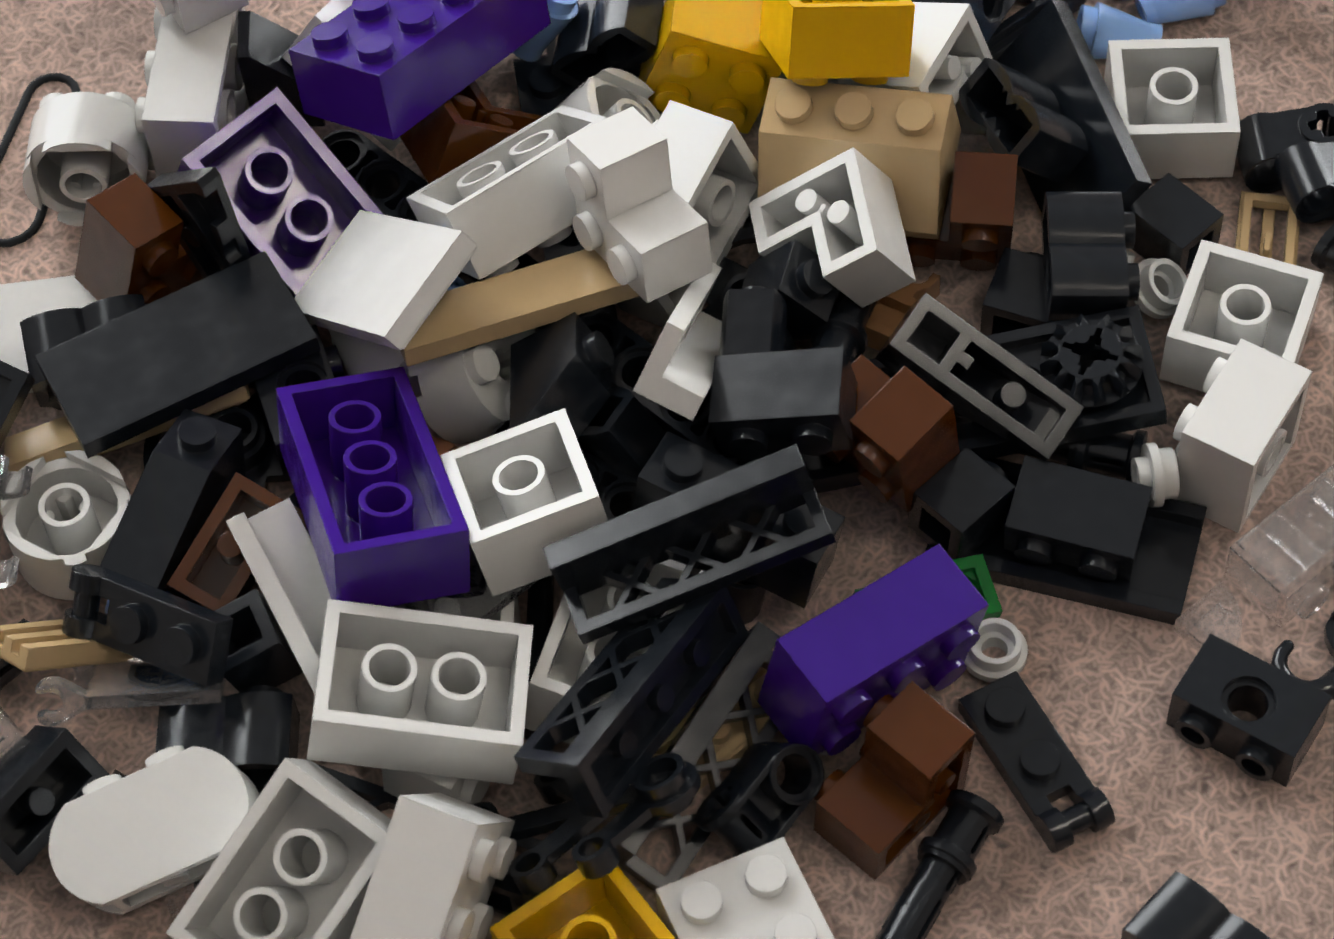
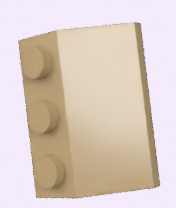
[757,77,961,240]

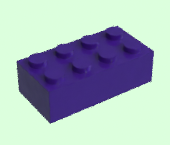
[288,0,551,141]
[276,366,470,607]

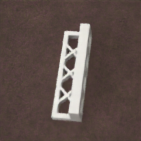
[633,263,722,421]
[226,498,331,694]

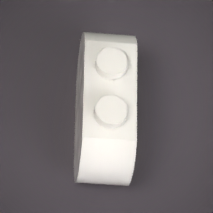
[49,746,260,915]

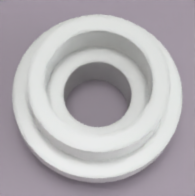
[1134,258,1187,319]
[1131,442,1180,508]
[964,618,1028,682]

